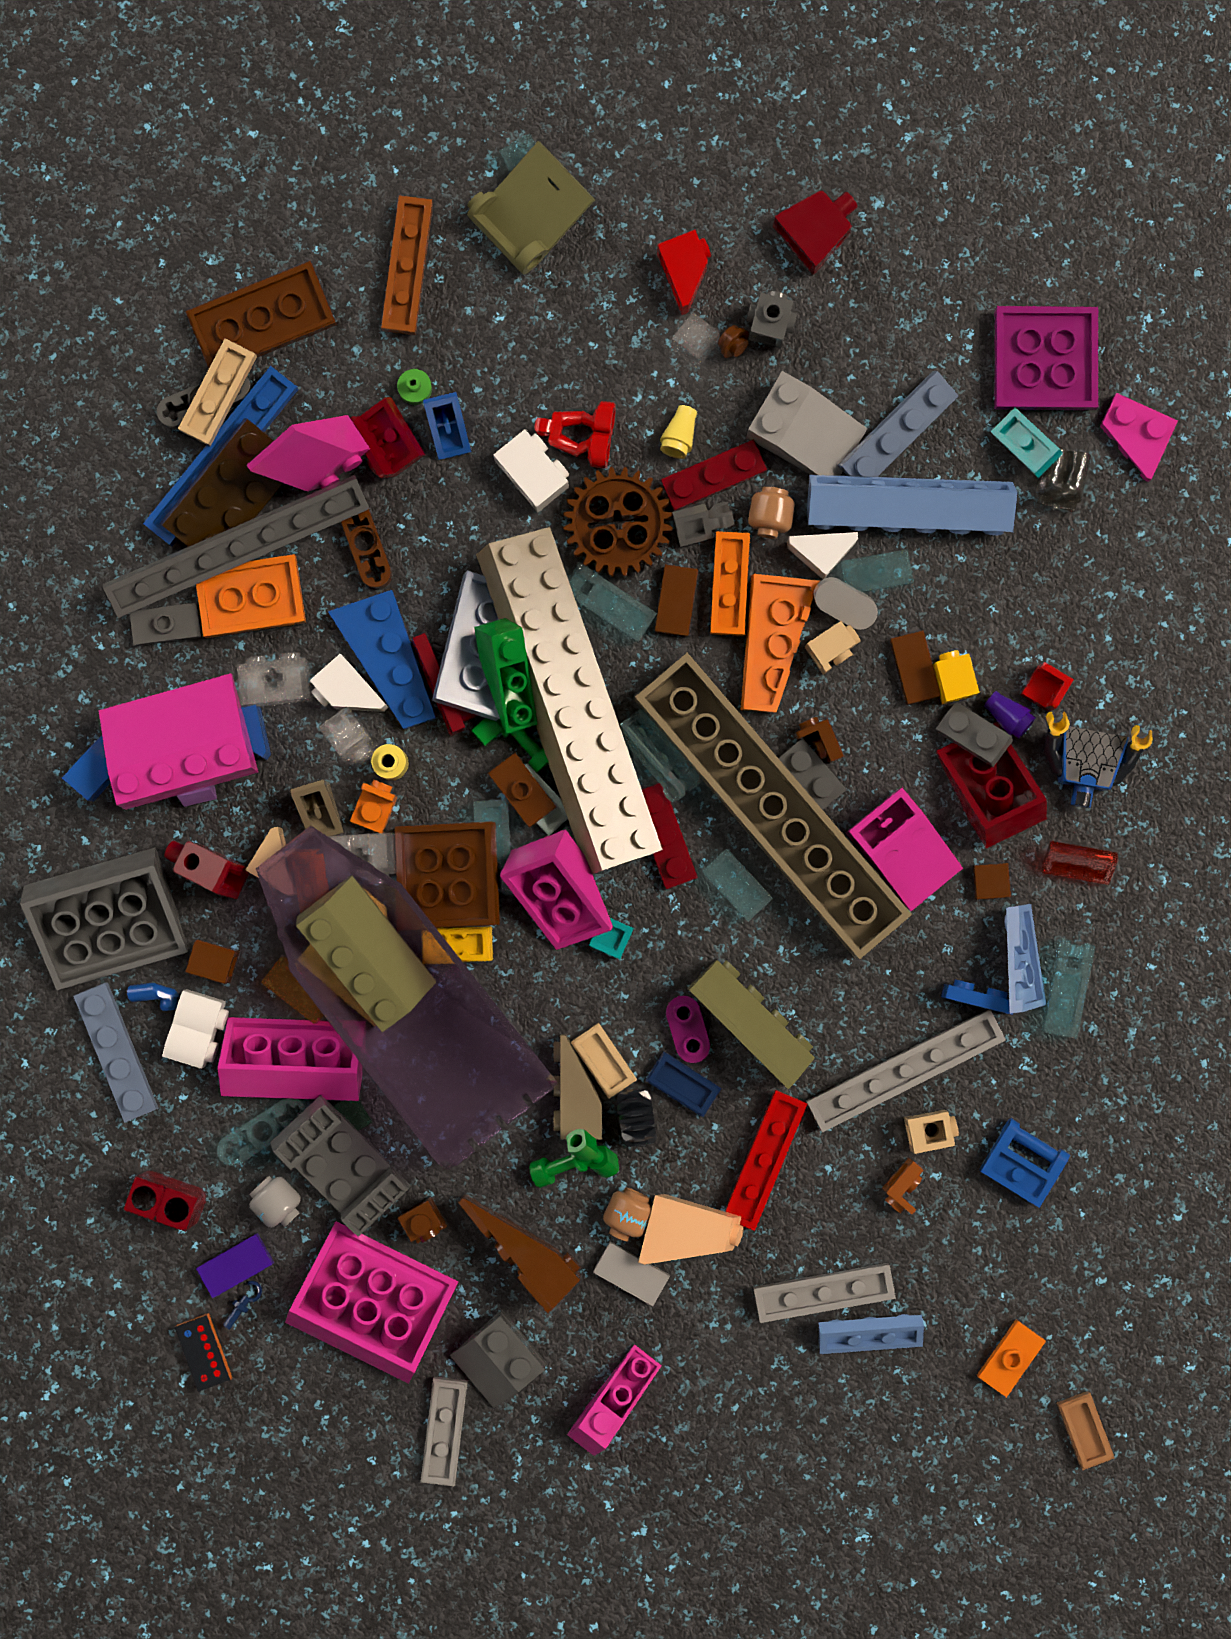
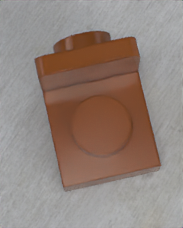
[882,1157,924,1214]

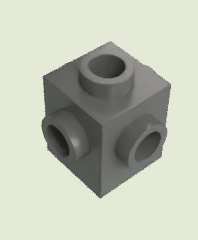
[746,291,797,348]

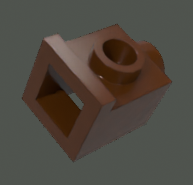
[398,1196,448,1243]

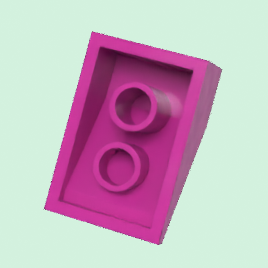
[247,415,370,491]
[500,829,613,950]

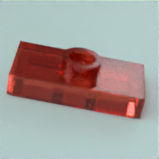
[1042,841,1118,885]

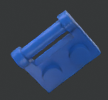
[979,1118,1070,1208]

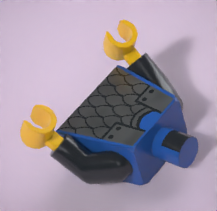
[1043,712,1153,808]

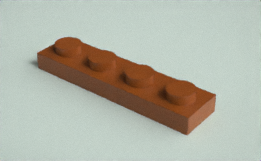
[381,195,433,335]

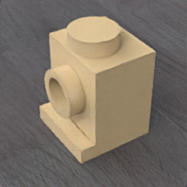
[805,621,861,675]
[904,1110,959,1154]

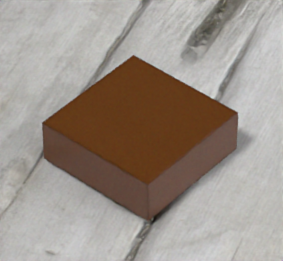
[973,863,1011,900]

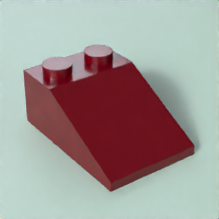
[936,722,1047,849]

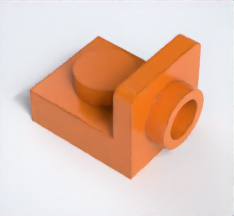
[350,779,398,834]

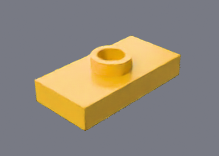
[423,926,493,962]

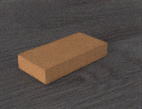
[1056,1391,1115,1470]

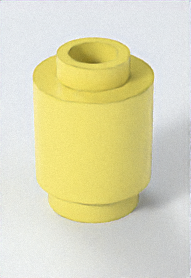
[371,744,409,780]

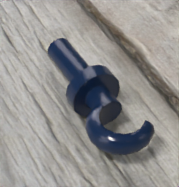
[223,1281,262,1330]

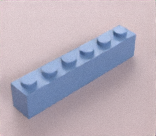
[807,475,1017,535]

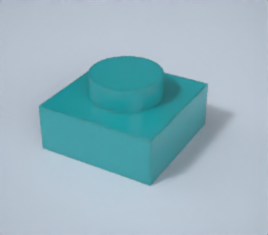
[589,918,634,959]

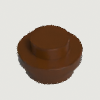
[718,325,749,358]

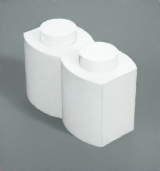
[162,989,229,1069]

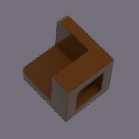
[185,940,240,984]

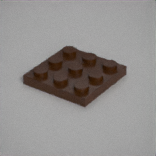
[395,821,500,929]

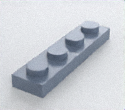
[838,371,958,477]
[73,983,159,1123]

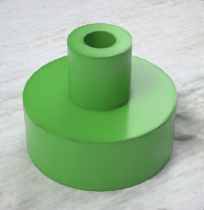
[397,369,432,405]

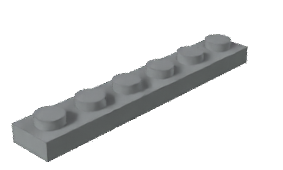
[806,1009,1006,1132]

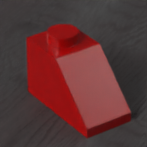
[657,230,711,315]

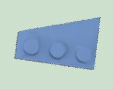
[1004,904,1046,1013]

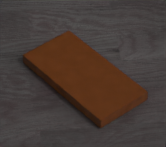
[186,261,337,368]

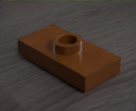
[488,753,557,828]

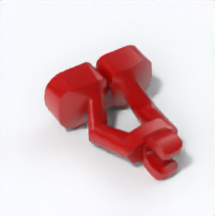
[534,401,616,469]

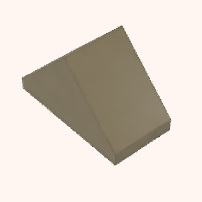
[290,780,344,842]

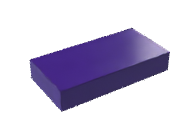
[196,1233,274,1298]

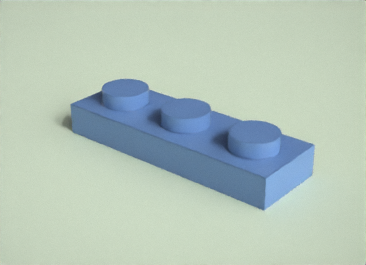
[818,1314,924,1354]

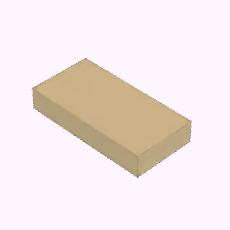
[571,1023,637,1099]

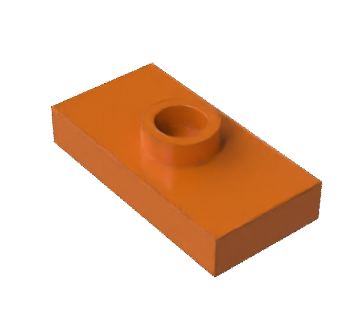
[977,1319,1046,1398]

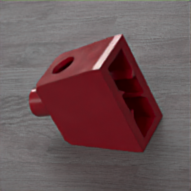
[773,190,858,275]
[164,840,250,899]

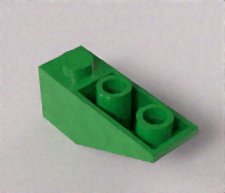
[474,618,538,734]

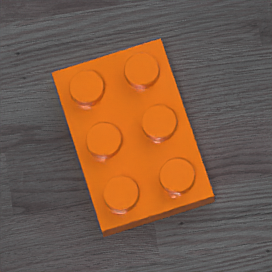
[196,554,306,638]

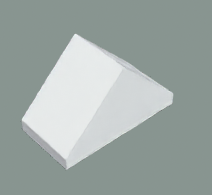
[787,532,858,579]

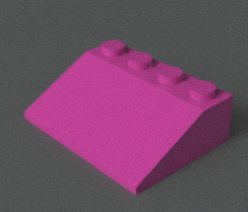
[99,673,258,810]
[285,1221,458,1384]

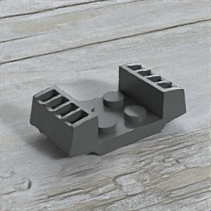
[270,1095,411,1237]

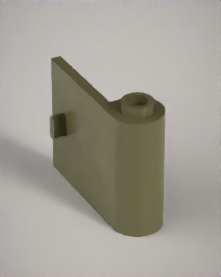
[467,141,595,275]

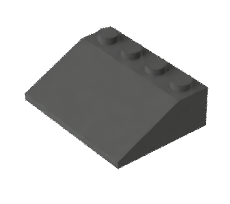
[20,847,188,990]

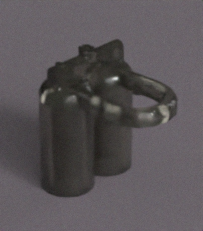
[1036,446,1091,513]

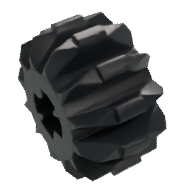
[616,1088,657,1148]

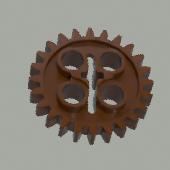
[563,467,673,578]

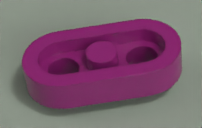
[666,995,710,1063]

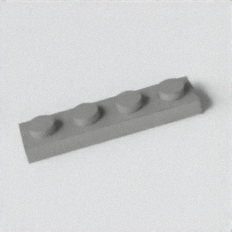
[753,1263,896,1323]

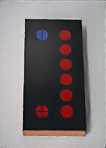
[175,1313,232,1392]

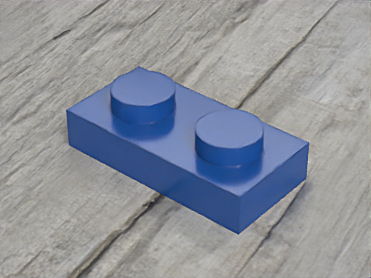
[941,979,1013,1015]

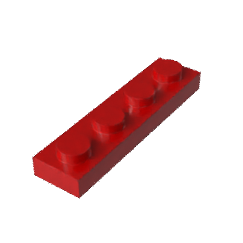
[724,1090,808,1231]

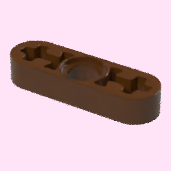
[341,509,392,590]

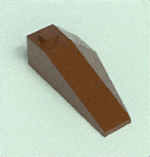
[458,1194,581,1313]

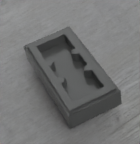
[130,603,203,646]

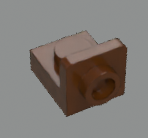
[794,717,844,764]

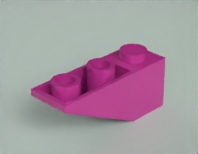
[567,1345,662,1456]

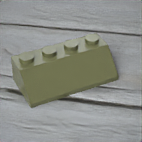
[296,875,436,1032]
[687,960,815,1089]

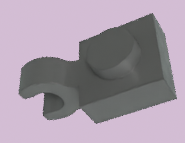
[672,502,734,547]

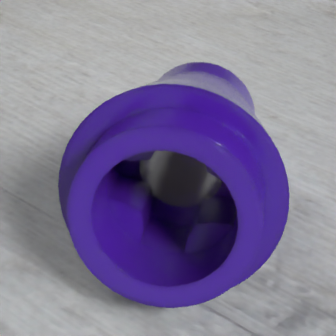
[983,691,1036,739]

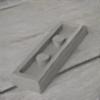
[421,1376,468,1486]

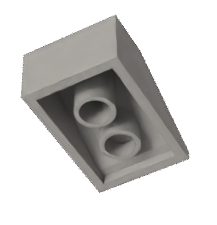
[746,371,868,476]

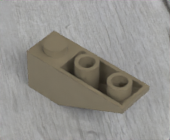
[554,1034,602,1139]

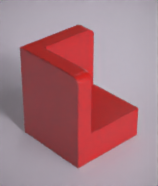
[1020,662,1074,712]

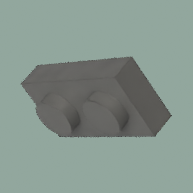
[936,702,1013,767]
[778,738,847,810]

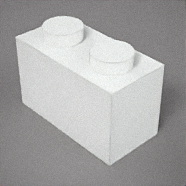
[493,429,569,513]

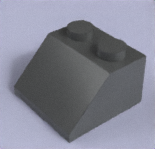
[450,1310,546,1408]

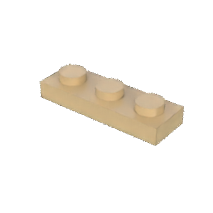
[178,338,257,447]

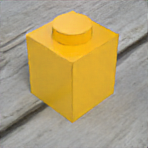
[933,650,980,705]

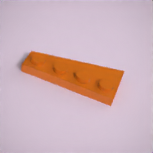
[741,574,820,713]

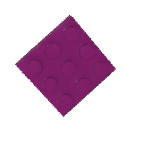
[994,306,1098,410]

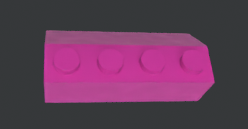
[218,1017,364,1101]

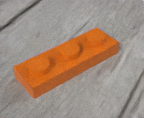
[710,531,750,636]

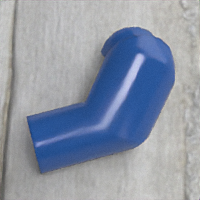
[127,983,179,1011]

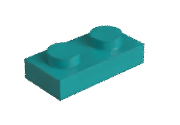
[990,408,1063,478]

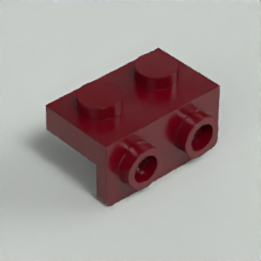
[350,397,425,478]

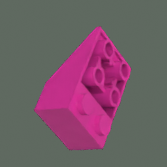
[846,788,963,912]

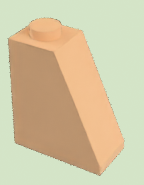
[638,1194,743,1265]

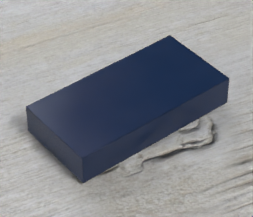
[645,1051,721,1117]

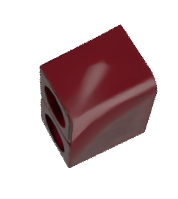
[123,1171,206,1232]

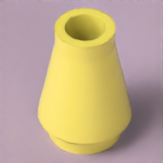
[660,405,697,459]

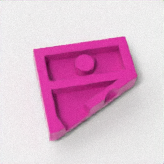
[1100,393,1178,482]

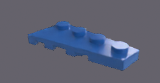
[328,590,436,730]

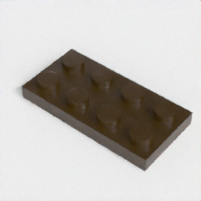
[160,418,283,547]

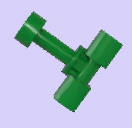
[471,718,549,773]
[529,1129,619,1188]

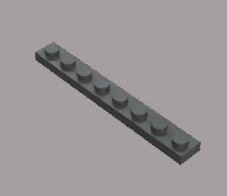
[103,475,370,618]

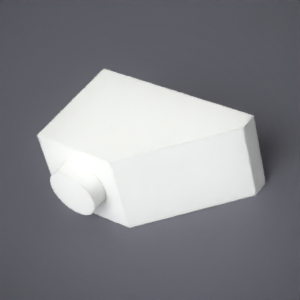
[310,654,389,712]

